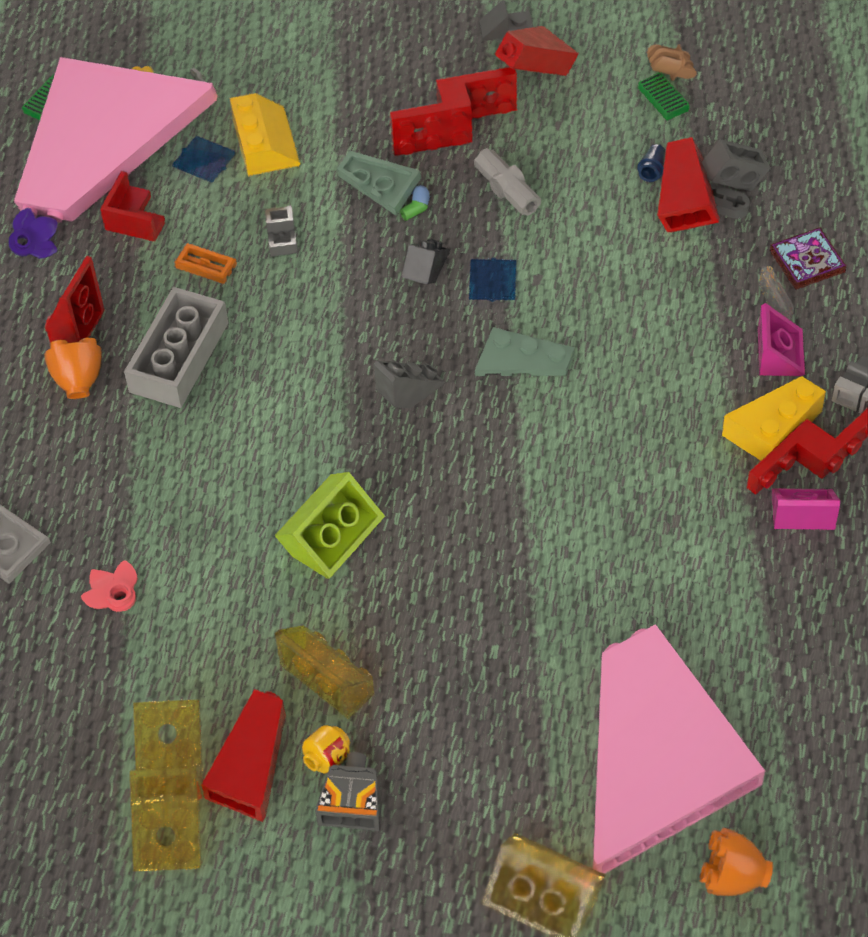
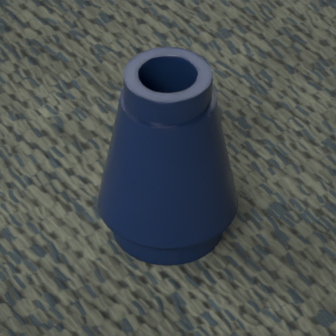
[637,144,665,182]

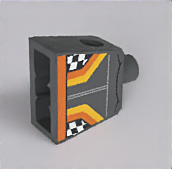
[315,752,380,831]

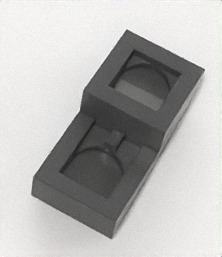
[265,206,298,257]

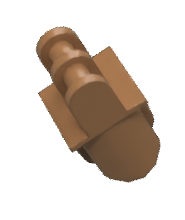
[647,44,696,81]

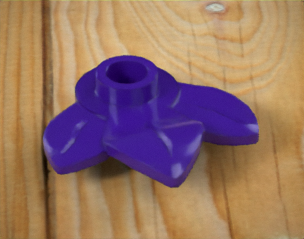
[8,208,58,258]

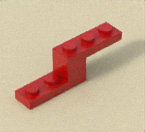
[747,408,868,495]

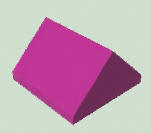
[758,303,805,376]
[772,488,840,530]

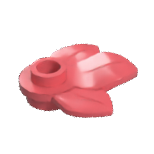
[81,560,138,612]

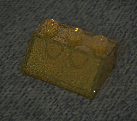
[275,625,374,720]
[481,833,606,937]

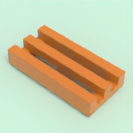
[174,243,237,284]

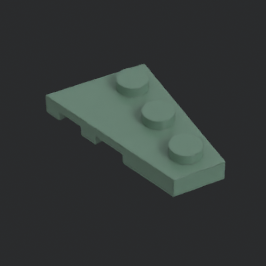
[337,150,421,215]
[475,327,575,376]

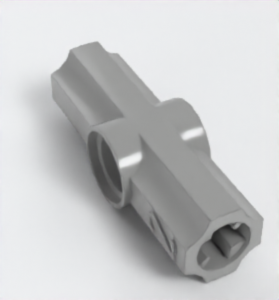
[474,148,541,216]

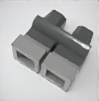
[832,356,868,414]

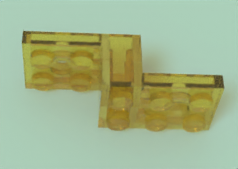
[130,699,204,872]

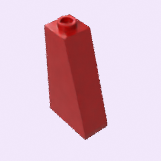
[495,26,579,76]
[657,137,720,233]
[201,689,286,822]

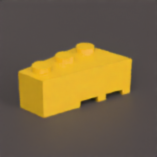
[722,376,826,461]

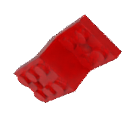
[390,67,517,156]

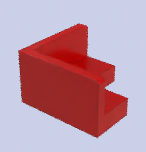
[100,171,165,242]

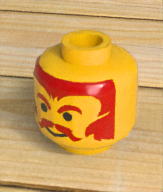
[302,725,350,774]

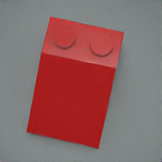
[45,255,105,343]

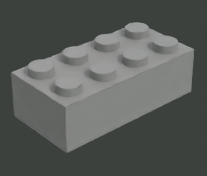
[124,287,229,408]

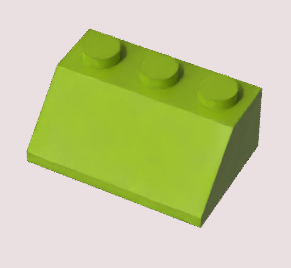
[275,472,385,579]

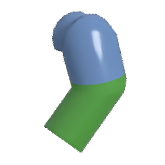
[400,185,430,221]

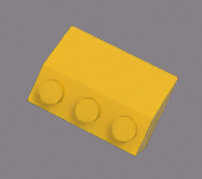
[230,93,300,176]

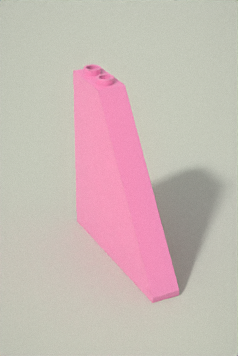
[14,57,218,222]
[593,624,765,878]

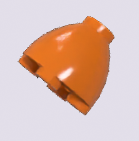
[44,338,102,399]
[700,828,773,896]

